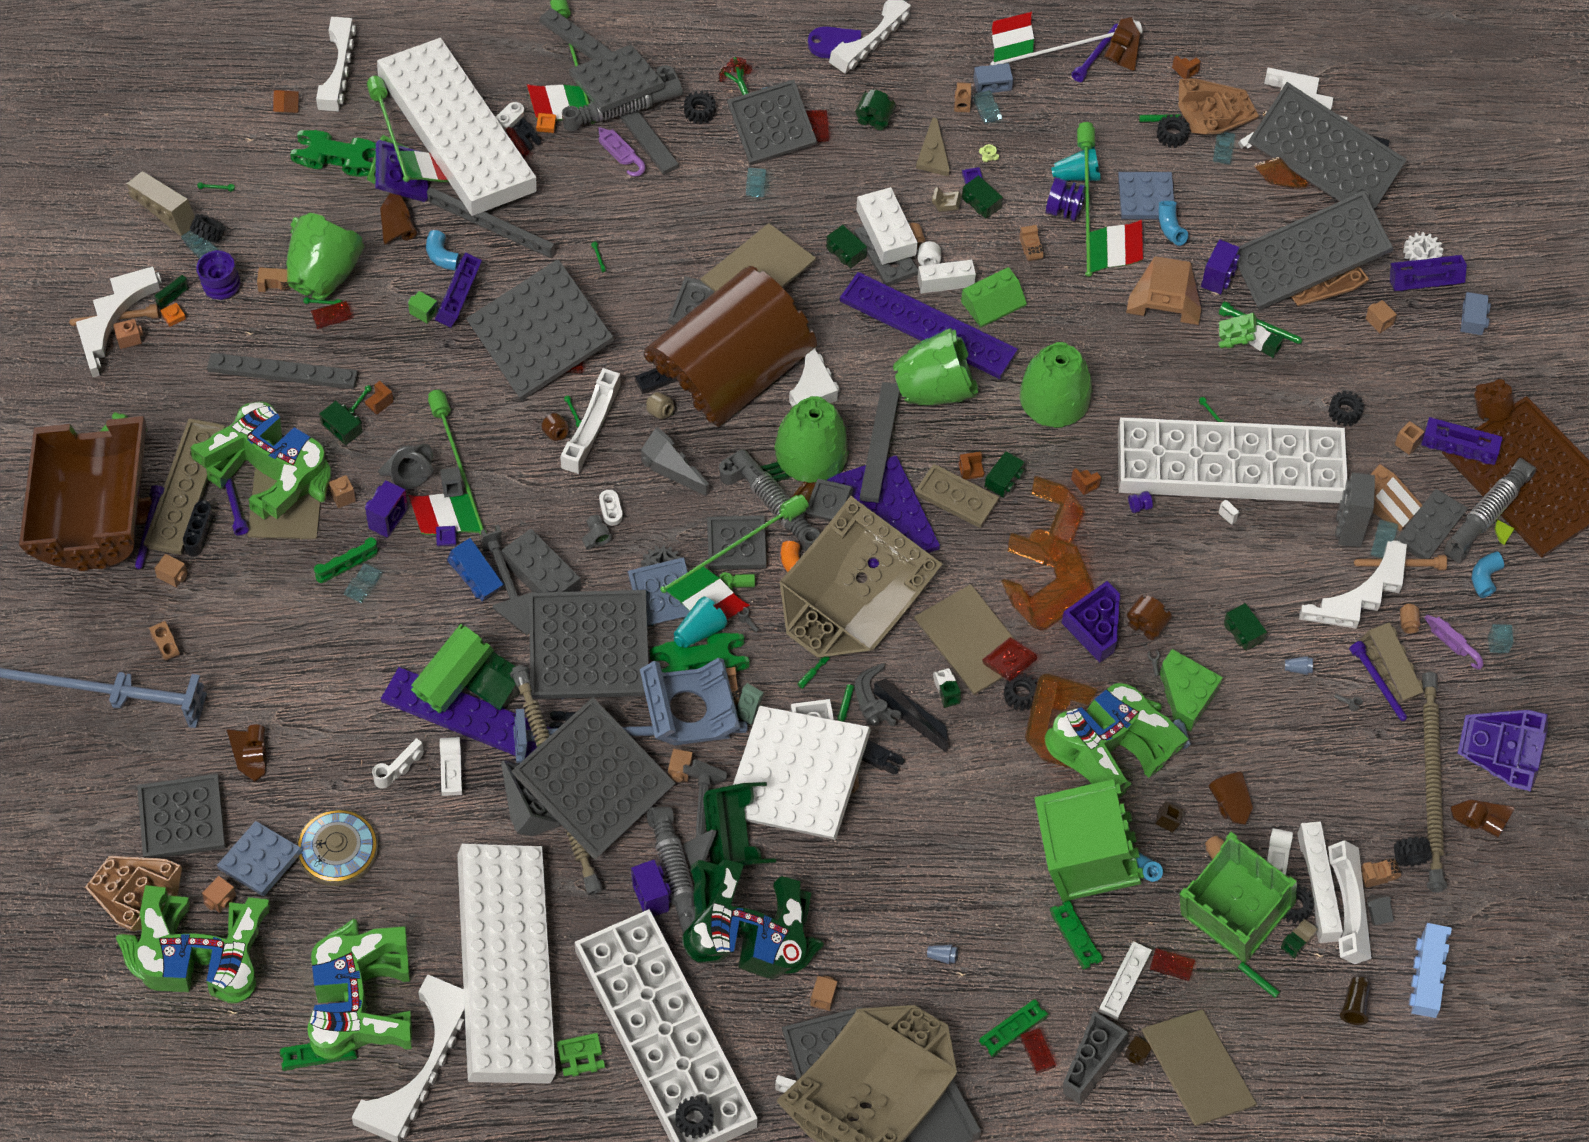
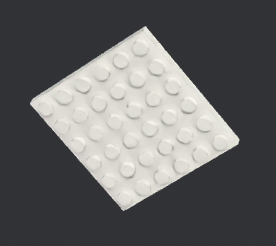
[733,706,871,840]

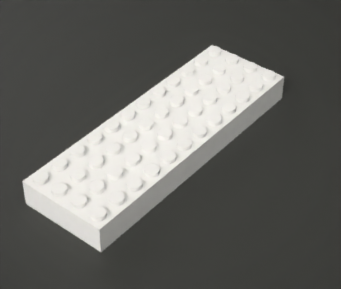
[377,38,536,216]
[1118,417,1347,503]
[457,844,556,1083]
[575,910,757,1142]

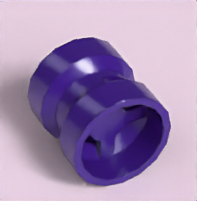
[1128,491,1153,513]

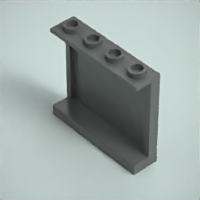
[903,1080,981,1142]

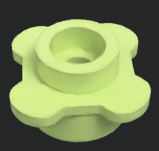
[979,144,999,162]

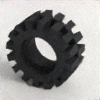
[684,91,716,125]
[1157,114,1190,148]
[190,214,226,243]
[1328,391,1364,426]
[1004,673,1040,711]
[1394,836,1432,867]
[1285,884,1314,924]
[675,1096,714,1138]

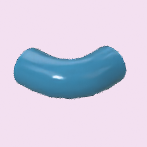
[1158,200,1188,246]
[426,230,460,271]
[1471,551,1504,598]
[1136,852,1163,882]

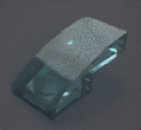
[973,90,1002,123]
[1213,132,1235,164]
[181,230,218,259]
[1370,520,1398,559]
[344,563,382,603]

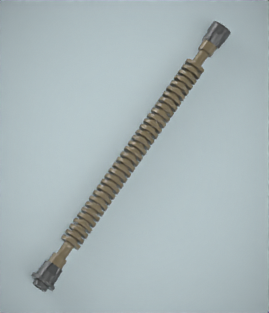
[510,665,603,895]
[1422,672,1447,893]

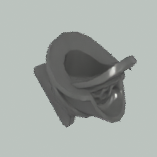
[378,444,434,489]

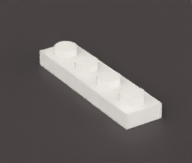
[1099,941,1152,1020]

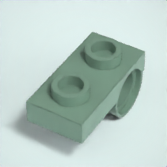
[736,683,763,725]

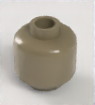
[646,392,674,419]

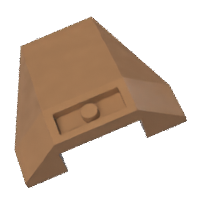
[1179,79,1259,134]
[1126,256,1201,325]
[1290,266,1369,306]
[85,856,182,931]

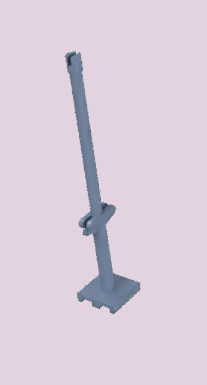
[0,668,207,728]
[513,709,747,763]

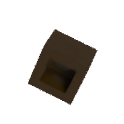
[1155,801,1183,833]
[1125,1035,1152,1067]

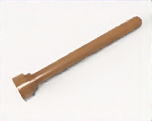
[69,304,159,326]
[1354,555,1447,570]

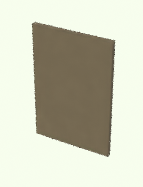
[701,223,816,291]
[248,451,325,540]
[914,584,1031,695]
[1142,1009,1257,1127]

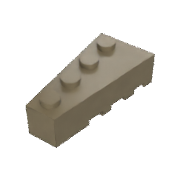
[126,171,195,237]
[1359,622,1424,705]

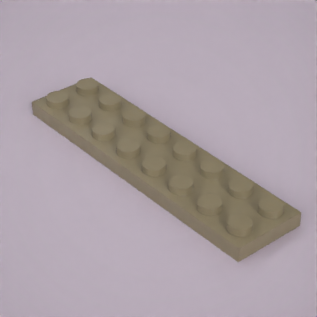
[144,419,225,555]

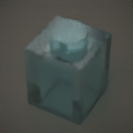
[746,168,766,197]
[1488,624,1514,653]

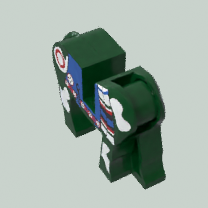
[682,859,825,979]

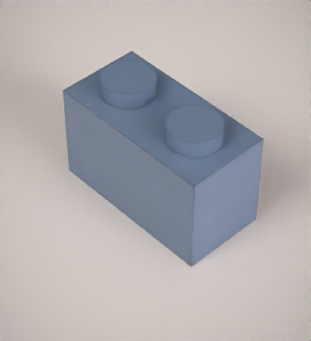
[973,63,1013,95]
[1460,292,1491,335]

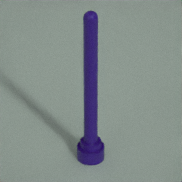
[1071,24,1118,82]
[225,478,249,536]
[135,485,165,569]
[1349,641,1407,721]

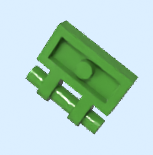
[1219,313,1256,348]
[557,1033,605,1077]

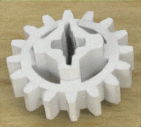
[1403,232,1443,261]

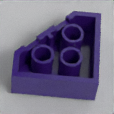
[1062,581,1120,663]

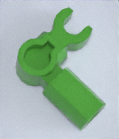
[719,572,755,591]

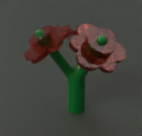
[719,57,752,95]

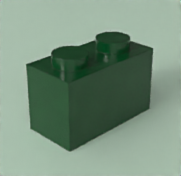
[962,175,1003,219]
[826,225,867,269]
[319,400,363,446]
[984,451,1025,498]
[1224,603,1267,651]

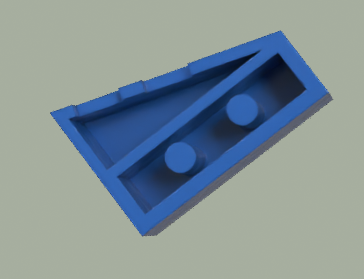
[447,538,503,601]

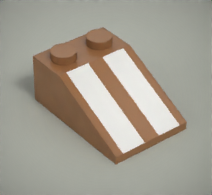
[1370,464,1422,531]

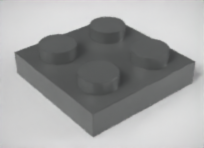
[805,479,853,521]

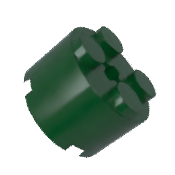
[855,90,896,131]

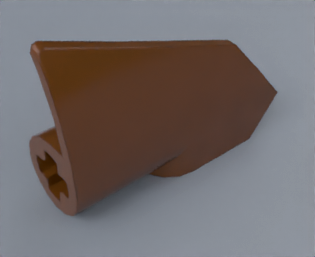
[1104,17,1140,71]
[380,193,417,245]
[226,724,266,782]
[1208,771,1253,825]
[1450,800,1514,838]

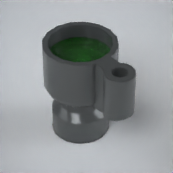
[582,515,612,550]

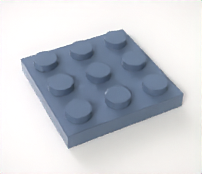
[1118,172,1174,219]
[627,557,689,626]
[217,821,303,897]

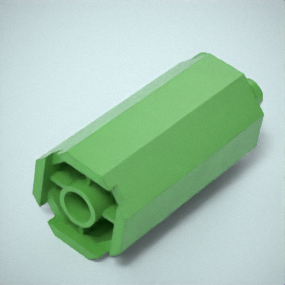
[411,624,494,714]

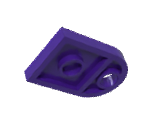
[808,26,861,59]

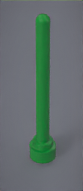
[1218,301,1302,344]

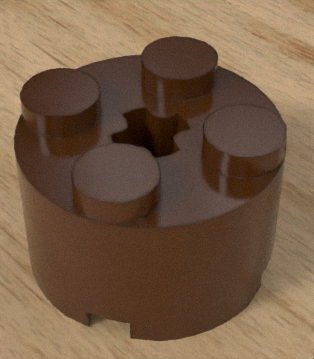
[1474,379,1515,422]
[1127,595,1172,640]

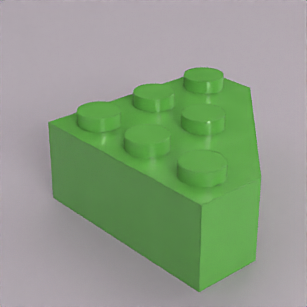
[1160,649,1223,731]

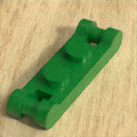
[314,537,378,583]
[1050,900,1103,970]
[979,999,1049,1057]
[280,1043,357,1071]

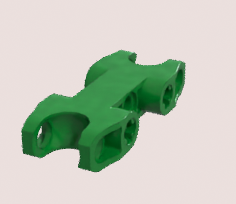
[290,130,376,177]
[649,633,749,673]

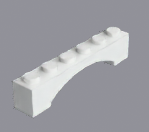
[829,0,911,74]
[316,17,356,111]
[561,368,621,474]
[1297,822,1343,943]
[1328,840,1371,964]

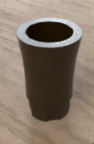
[1340,976,1371,1026]

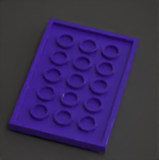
[826,456,940,568]

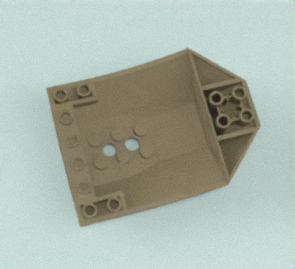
[780,496,943,658]
[777,1005,957,1142]

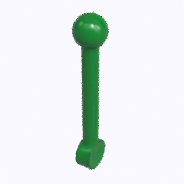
[197,182,235,192]
[591,242,605,272]
[303,297,342,307]
[348,385,372,415]
[564,395,582,428]
[1199,397,1224,422]

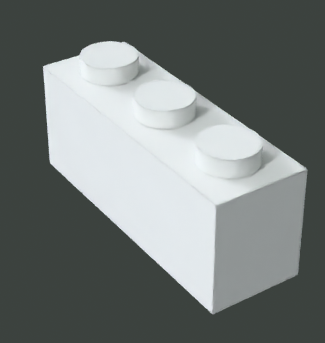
[917,260,976,294]

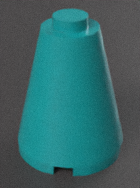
[1051,147,1101,181]
[674,596,727,648]

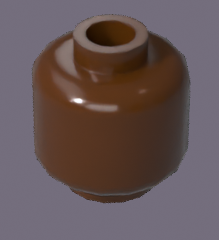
[541,413,569,441]

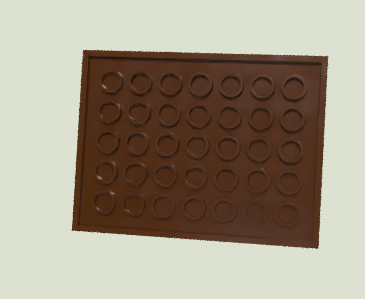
[1442,396,1589,558]

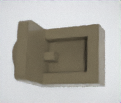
[932,187,962,212]

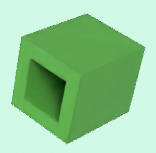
[408,291,438,324]

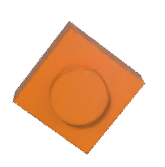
[536,113,556,133]
[160,302,186,327]

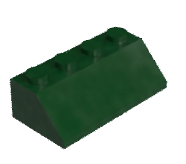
[465,652,520,710]

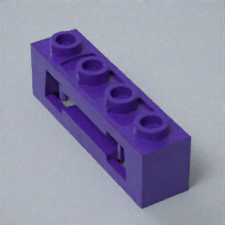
[434,252,482,328]
[1390,255,1467,291]
[1421,417,1502,465]

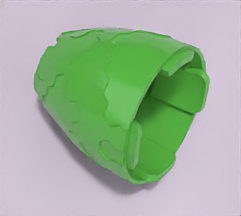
[286,213,365,300]
[893,328,978,405]
[1019,342,1092,428]
[774,396,849,483]

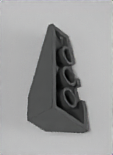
[641,427,709,496]
[501,760,560,836]

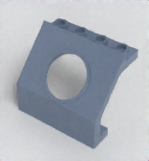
[640,658,740,745]

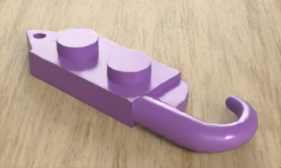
[598,127,646,177]
[1424,615,1483,669]

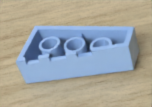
[1409,923,1452,1018]

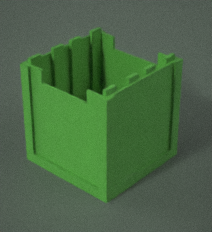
[1034,779,1144,902]
[1179,832,1297,964]

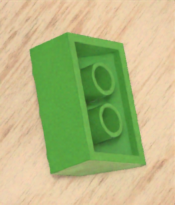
[961,267,1027,328]

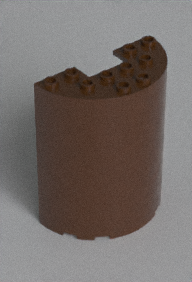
[644,266,817,427]
[19,416,147,571]

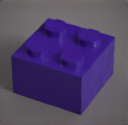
[1201,239,1240,295]
[365,480,408,538]
[631,860,671,917]

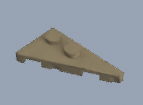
[916,117,950,177]

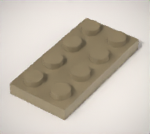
[915,464,999,528]

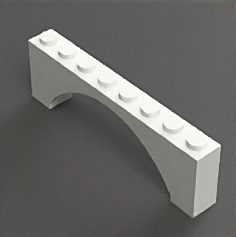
[783,287,839,407]
[352,975,465,1142]

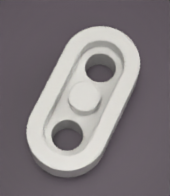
[495,102,524,131]
[599,490,622,526]

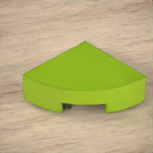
[1494,520,1514,545]

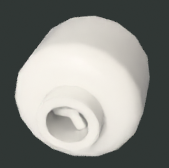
[918,241,941,266]

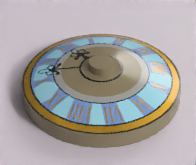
[297,810,378,886]

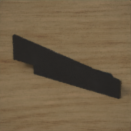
[873,679,949,752]

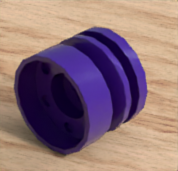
[1045,177,1085,221]
[196,250,241,300]

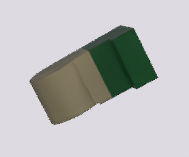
[1281,919,1318,959]

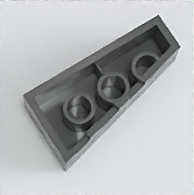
[1063,1011,1128,1105]

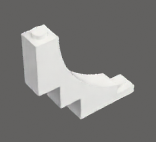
[1264,68,1348,120]
[76,267,162,377]
[1299,541,1407,629]

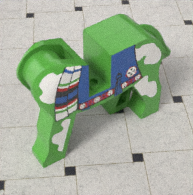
[190,402,331,519]
[1045,683,1188,799]
[116,885,270,1004]
[308,919,412,1060]

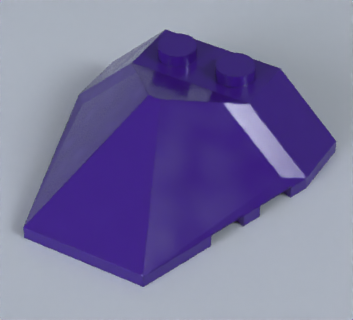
[1458,710,1548,791]

